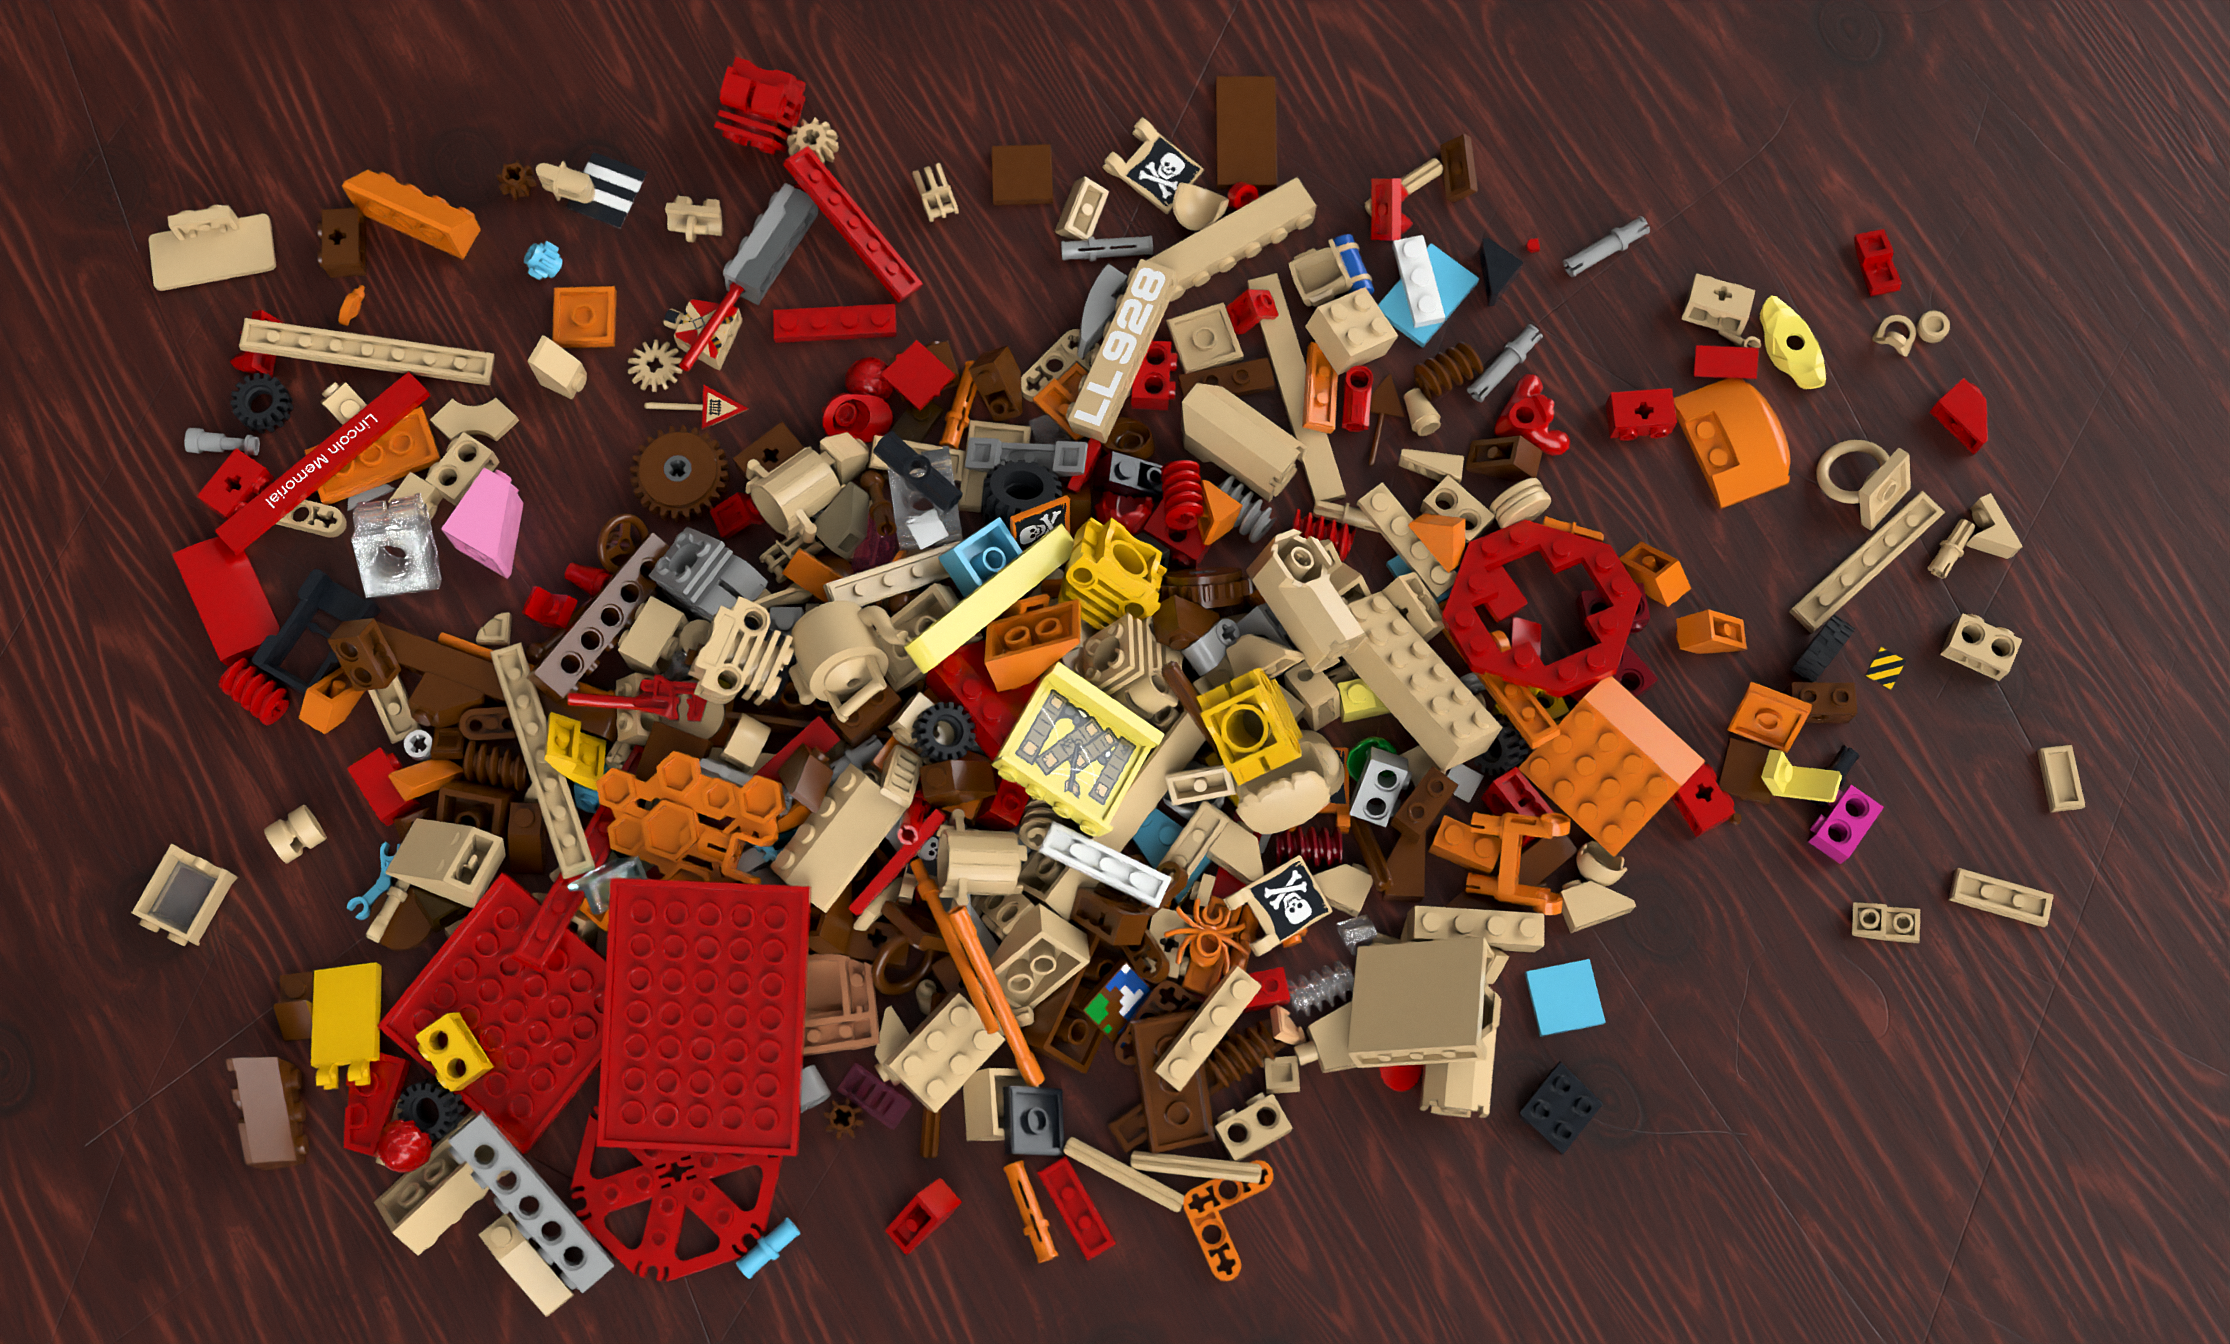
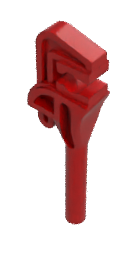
[568,674,708,722]

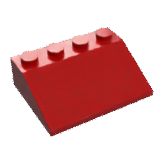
[926,640,1041,762]

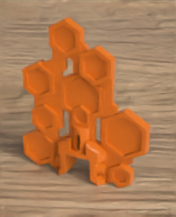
[596,751,786,884]

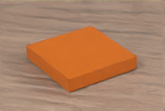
[552,286,617,348]
[1727,682,1812,753]

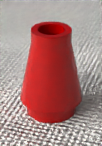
[565,562,612,598]

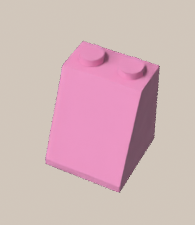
[441,467,524,579]

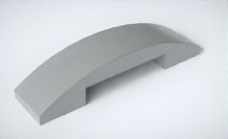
[965,437,1088,477]

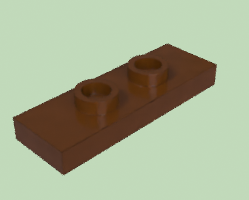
[1178,357,1275,400]

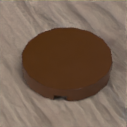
[369,887,433,951]

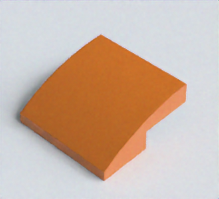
[1033,362,1089,442]

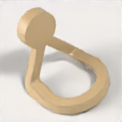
[1872,315,1916,356]

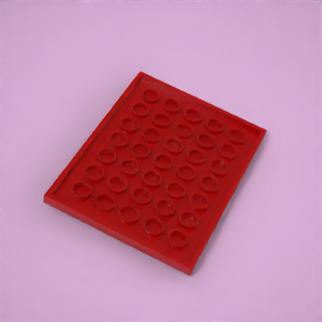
[597,878,812,1156]

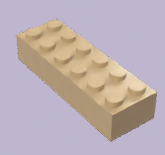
[1342,591,1502,772]

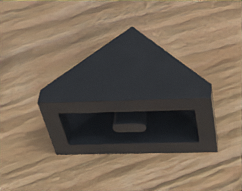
[1479,238,1523,307]

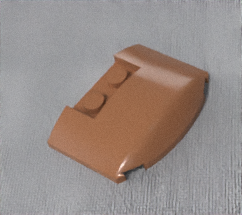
[803,954,880,1056]

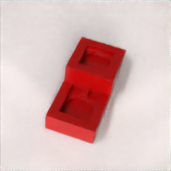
[1854,229,1902,296]

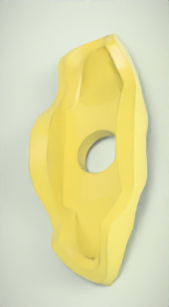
[1760,295,1826,389]

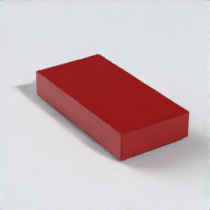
[1694,345,1759,379]

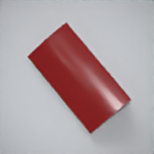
[172,537,281,668]

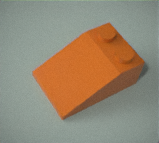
[985,599,1081,692]

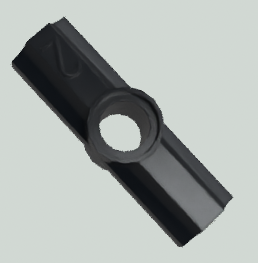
[873,431,963,515]

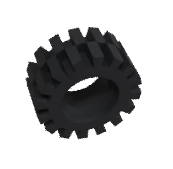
[230,373,293,434]
[911,702,976,763]
[1474,713,1528,775]
[397,1077,464,1141]

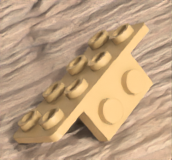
[149,205,276,291]

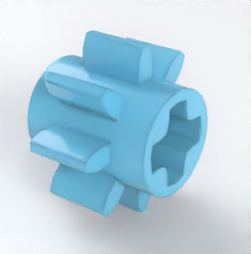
[524,241,562,280]

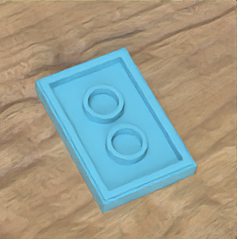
[1378,243,1479,348]

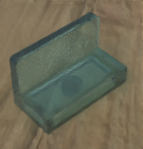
[567,856,647,914]

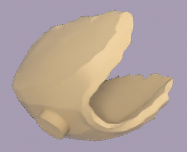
[1235,741,1331,834]

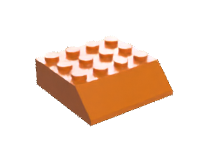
[1518,676,1705,857]

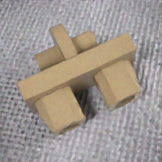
[665,196,723,242]

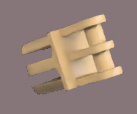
[536,161,595,203]
[912,163,959,222]
[759,533,824,583]

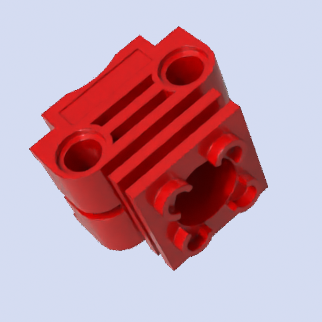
[714,56,806,155]

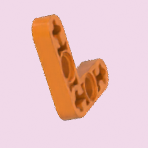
[1183,1160,1274,1282]

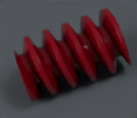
[1276,826,1342,868]

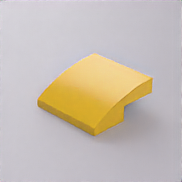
[544,712,606,792]

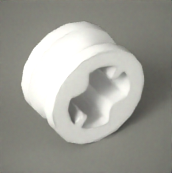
[404,730,433,761]

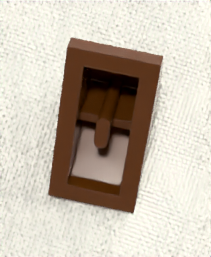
[1061,482,1091,539]

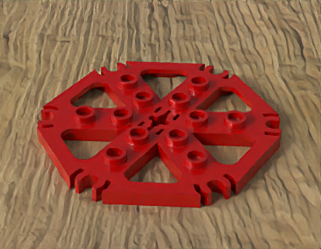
[570,1105,783,1282]

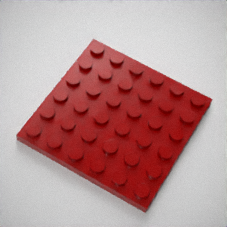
[377,873,606,1154]

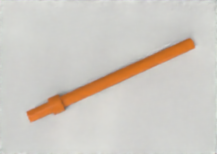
[910,859,1000,1034]

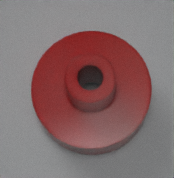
[1227,182,1259,211]

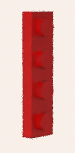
[773,304,897,343]

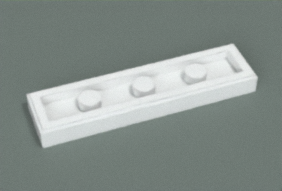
[1038,821,1171,908]

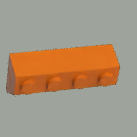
[342,170,481,259]

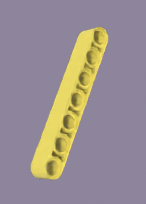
[903,523,1074,674]

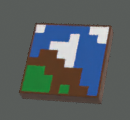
[1077,958,1164,1049]

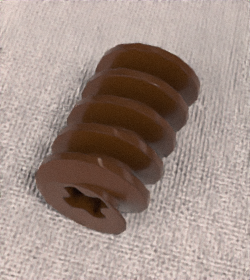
[1413,341,1484,401]
[463,741,531,792]
[1205,1020,1276,1089]

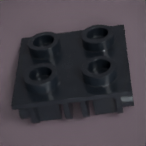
[1518,1061,1603,1154]

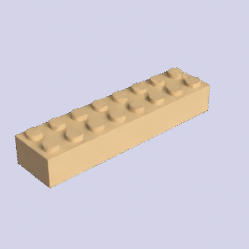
[1017,701,1206,922]

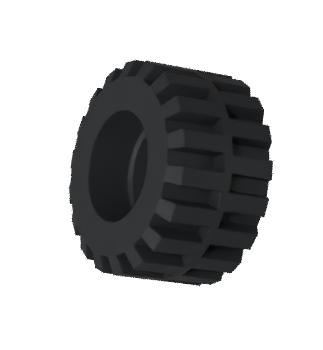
[981,460,1062,531]

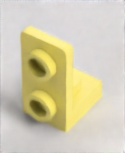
[1761,749,1842,802]

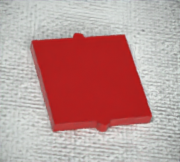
[881,340,956,411]

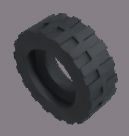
[1791,614,1855,682]

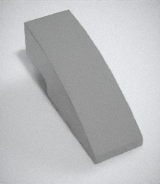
[1077,264,1128,359]

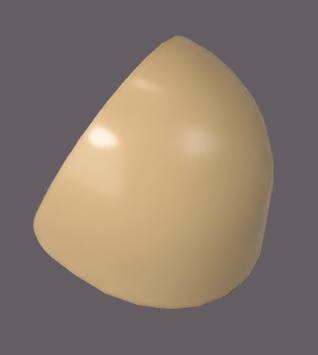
[1173,183,1229,231]

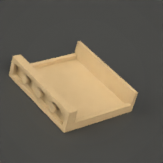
[1347,935,1494,1068]

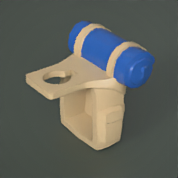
[1288,234,1374,307]

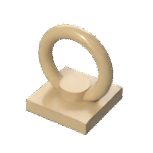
[1816,440,1911,531]

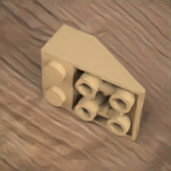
[386,818,506,909]

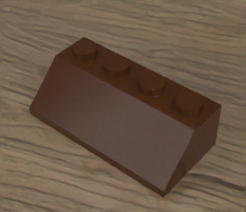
[1022,923,1135,1075]

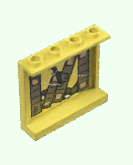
[991,662,1165,837]

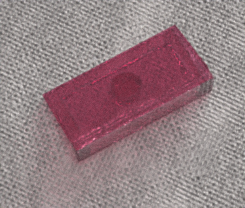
[851,512,900,573]

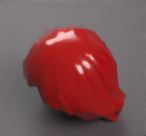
[1094,491,1155,537]

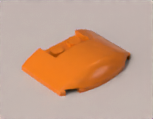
[1674,378,1790,509]

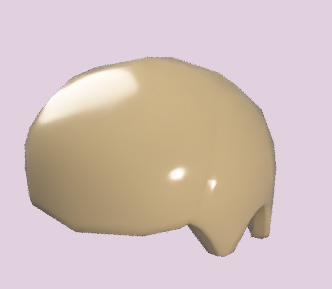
[1576,841,1627,886]

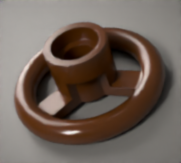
[597,513,649,574]

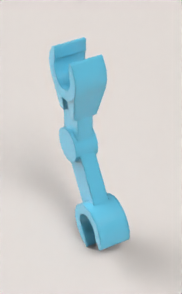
[347,842,401,920]

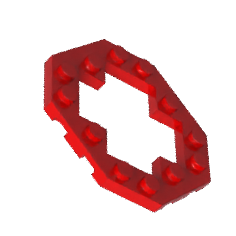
[1442,520,1642,698]

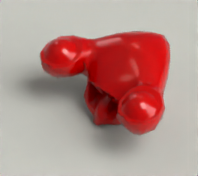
[1494,374,1570,455]

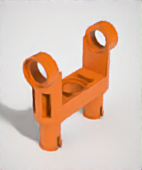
[1466,812,1570,915]

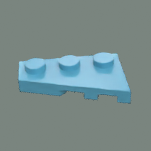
[1131,808,1212,904]

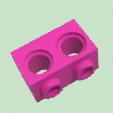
[1808,785,1884,864]

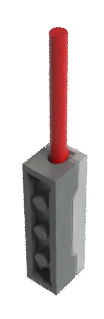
[679,183,818,372]

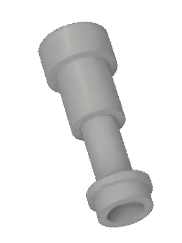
[185,428,260,456]

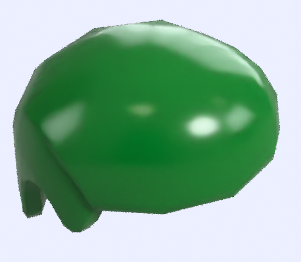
[1346,736,1397,783]

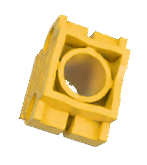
[1058,517,1167,631]
[1196,668,1303,786]

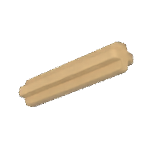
[1364,158,1443,216]

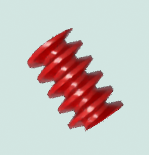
[1161,460,1204,530]
[1291,509,1357,563]
[218,658,290,725]

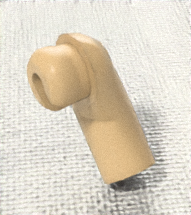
[916,979,936,1015]

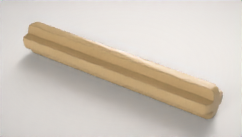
[1063,1137,1185,1212]
[1130,1151,1262,1183]

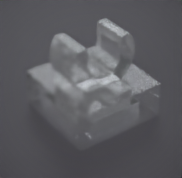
[1337,915,1377,955]

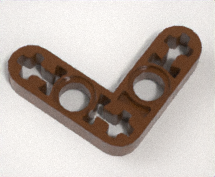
[1120,861,1188,984]
[1113,980,1235,1065]

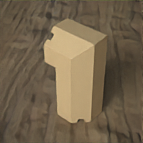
[1181,383,1308,502]
[1246,529,1368,674]
[1419,980,1501,1118]

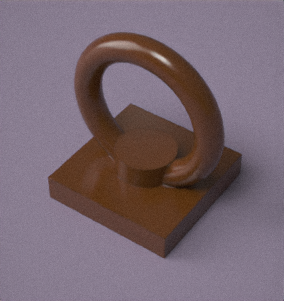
[871,900,965,995]

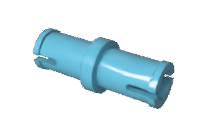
[736,1217,801,1279]

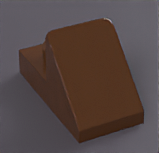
[274,972,314,1042]

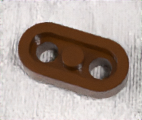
[459,707,517,742]

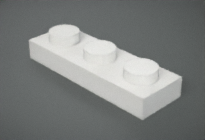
[1393,235,1445,328]

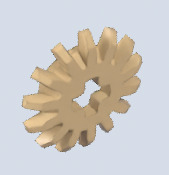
[628,340,682,392]

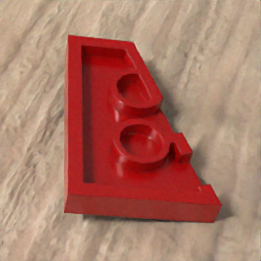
[344,1053,411,1158]

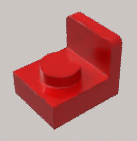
[1226,289,1279,334]
[710,492,765,539]
[522,586,578,629]

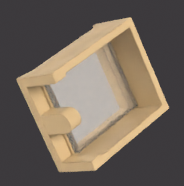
[132,844,238,947]

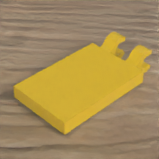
[311,962,382,1090]

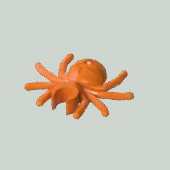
[1164,898,1248,975]

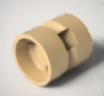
[264,804,327,864]

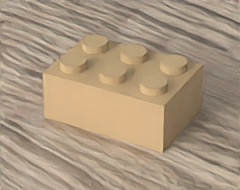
[882,991,1006,1113]

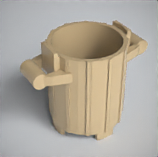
[745,446,846,543]
[936,809,1027,909]

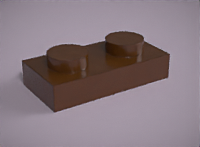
[1440,134,1478,202]

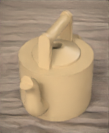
[789,601,908,722]

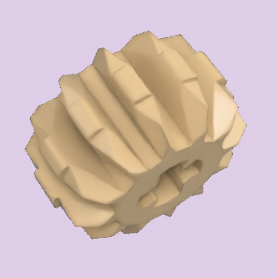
[787,118,839,165]

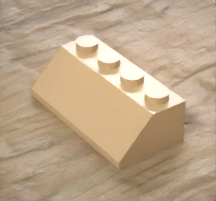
[770,763,907,913]
[374,1110,510,1256]

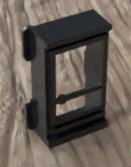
[252,569,381,697]

